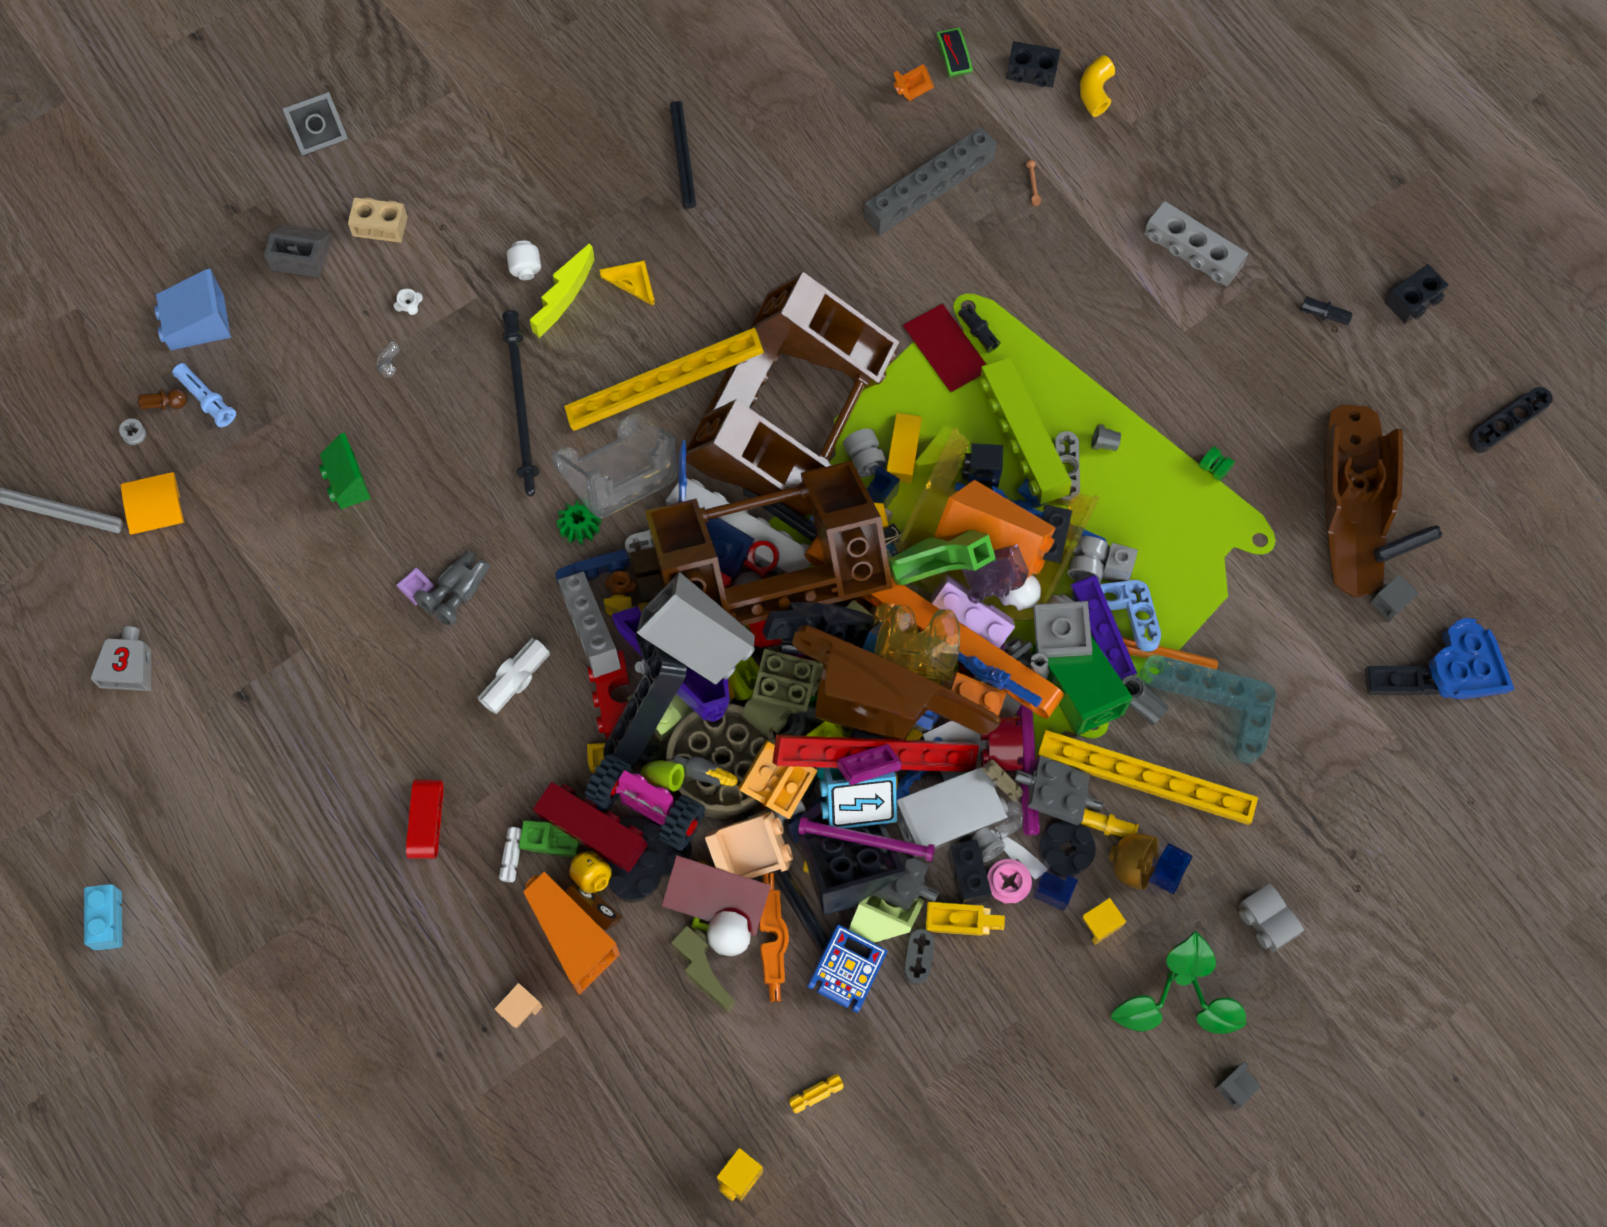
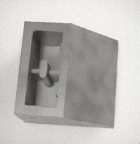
[264,225,332,278]

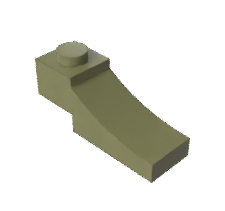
[671,926,735,1014]

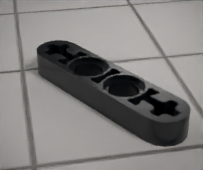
[1469,387,1553,453]

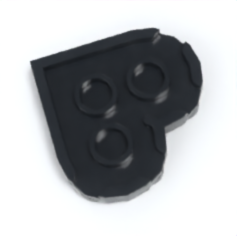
[606,817,692,903]

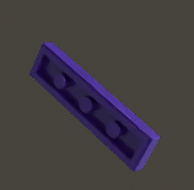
[1070,575,1137,681]

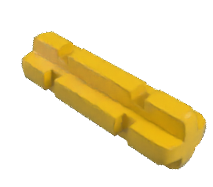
[789,1074,844,1113]

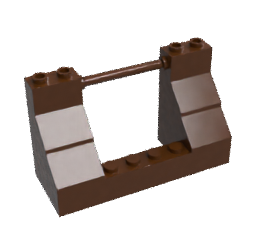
[686,272,899,516]
[645,460,893,626]

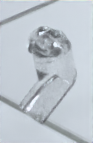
[376,341,401,378]

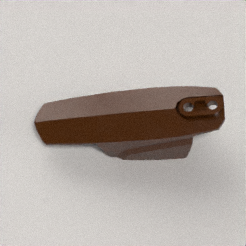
[1324,405,1403,598]
[792,625,1001,740]

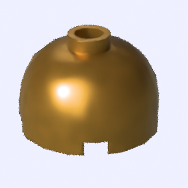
[1109,832,1159,890]

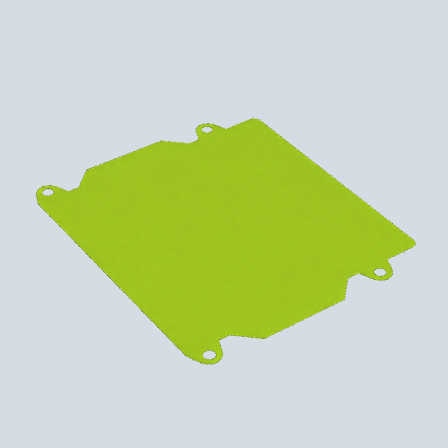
[768,293,1276,759]

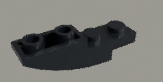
[762,602,875,642]

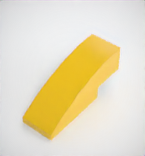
[886,413,922,484]

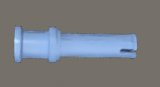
[172,363,236,427]

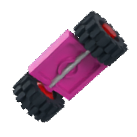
[585,754,705,851]

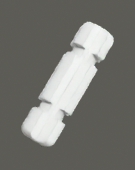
[499,827,522,882]

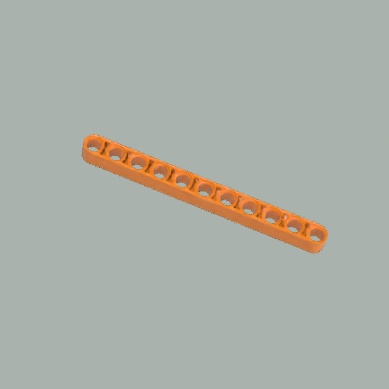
[804,536,1064,719]

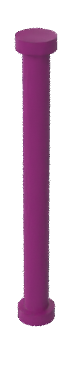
[798,817,935,862]

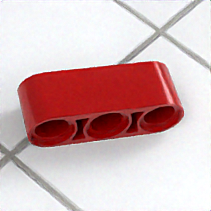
[406,779,444,859]

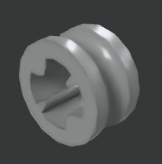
[119,419,146,445]

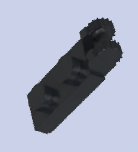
[1365,666,1439,695]

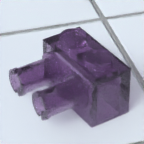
[962,544,1029,604]

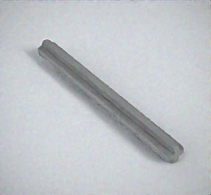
[0,487,124,533]

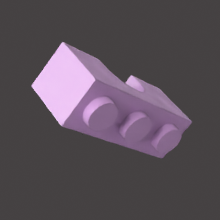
[931,575,1015,648]

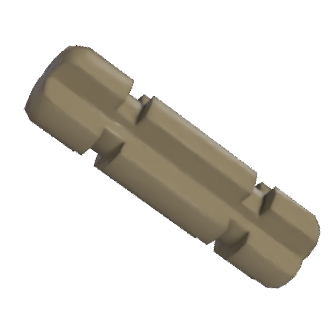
[983,760,1023,801]

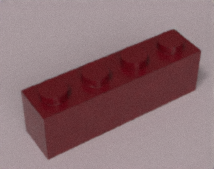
[532,782,648,873]

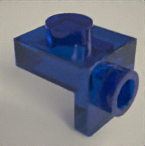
[1149,843,1193,895]

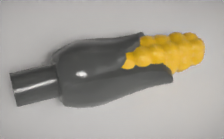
[673,755,738,786]

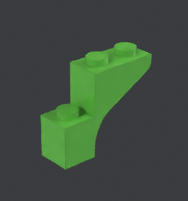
[888,530,996,585]

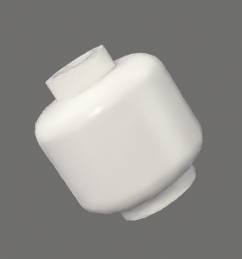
[507,240,541,280]

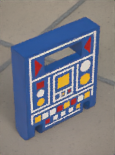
[806,925,888,1013]

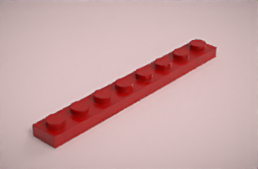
[772,735,979,772]

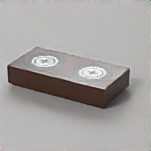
[565,884,623,930]

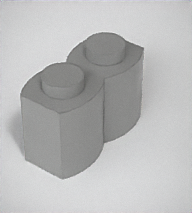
[1239,883,1304,953]

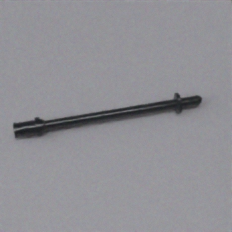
[502,310,540,497]

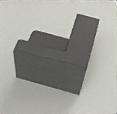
[1370,574,1418,622]
[1215,1061,1260,1110]

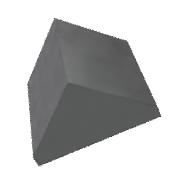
[282,91,348,156]

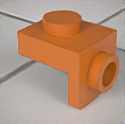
[893,64,934,101]

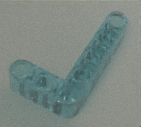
[1140,655,1276,764]

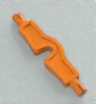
[758,873,789,1002]

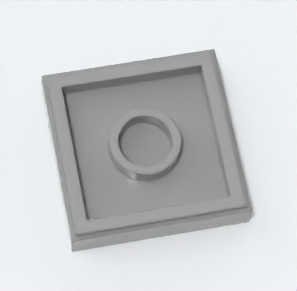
[1033,601,1092,658]

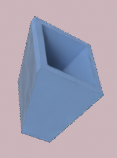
[154,269,231,351]

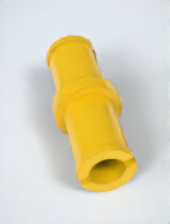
[1081,808,1139,838]

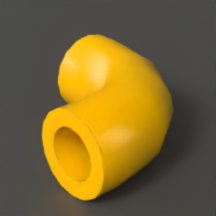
[1079,55,1115,117]

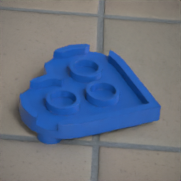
[1429,618,1514,699]

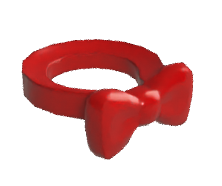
[743,540,780,579]

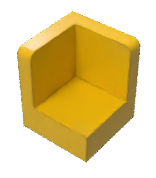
[1082,898,1126,945]

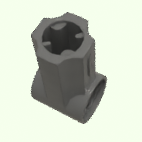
[1122,675,1169,726]

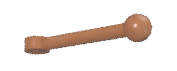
[1026,159,1041,206]

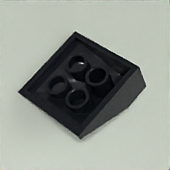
[797,821,905,915]

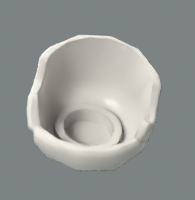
[997,574,1041,611]
[707,911,751,956]

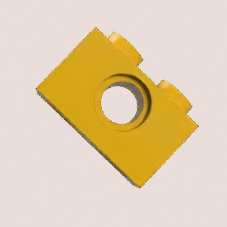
[717,1148,763,1201]

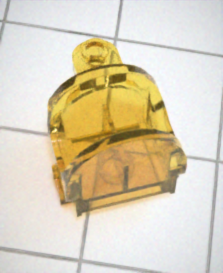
[874,603,960,686]

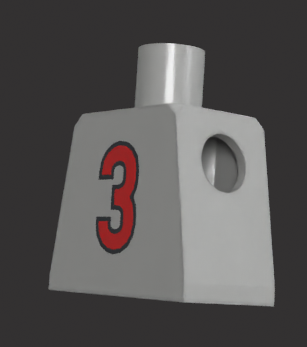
[91,626,151,691]

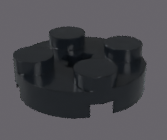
[1039,821,1096,878]

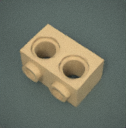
[348,197,408,243]

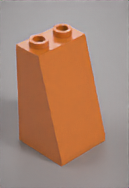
[934,480,1055,580]
[523,872,620,995]

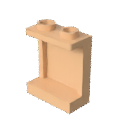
[705,811,793,879]

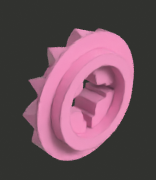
[987,859,1032,904]

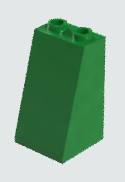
[1032,636,1133,737]

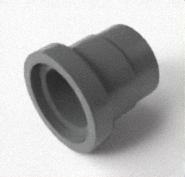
[1091,424,1121,451]

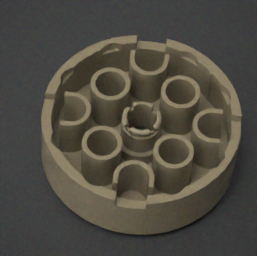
[667,704,775,819]

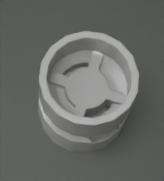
[843,428,888,478]
[1067,536,1110,583]

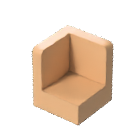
[495,983,542,1028]

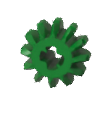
[556,499,602,546]

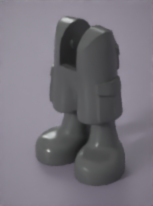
[413,550,490,627]

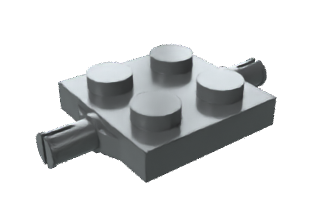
[1013,755,1104,825]
[873,851,939,911]

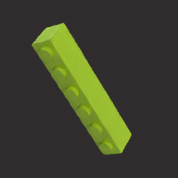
[978,358,1072,505]

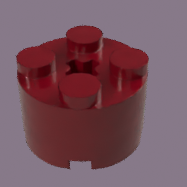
[980,716,1023,772]

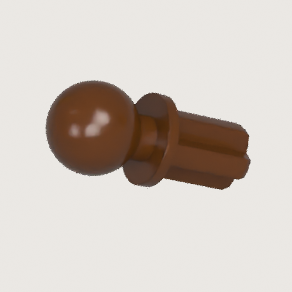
[137,389,187,411]

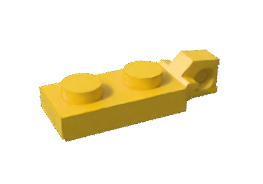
[926,902,1005,936]

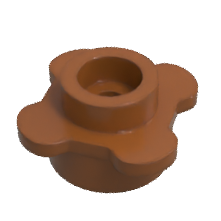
[605,571,636,596]

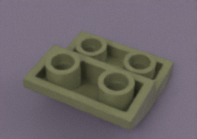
[752,649,818,712]

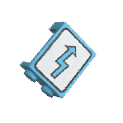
[820,768,897,828]

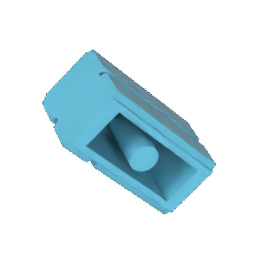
[84,884,122,950]

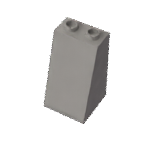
[637,572,755,684]
[896,767,1008,858]

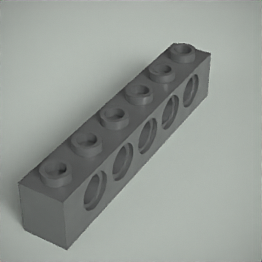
[864,127,997,236]

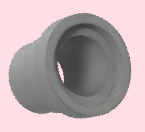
[971,827,1006,862]

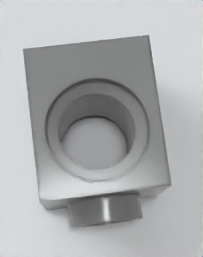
[1102,543,1138,582]

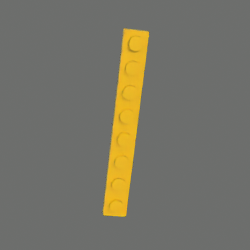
[564,328,764,431]
[1037,730,1258,825]

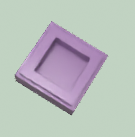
[397,567,435,606]

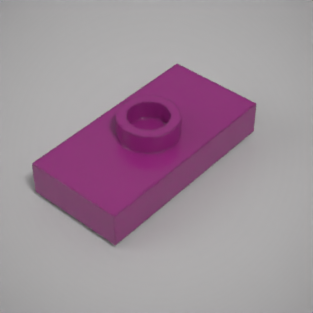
[837,744,902,785]

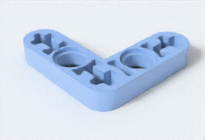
[1072,580,1161,652]

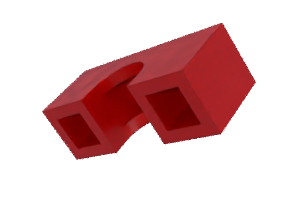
[587,650,629,741]

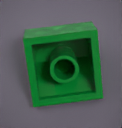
[318,432,371,509]

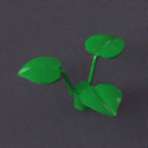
[1110,931,1247,1034]

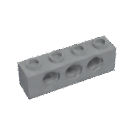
[1144,201,1248,287]
[558,571,621,677]

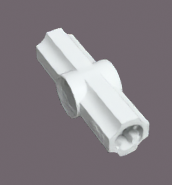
[478,638,550,714]

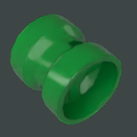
[1199,446,1235,482]

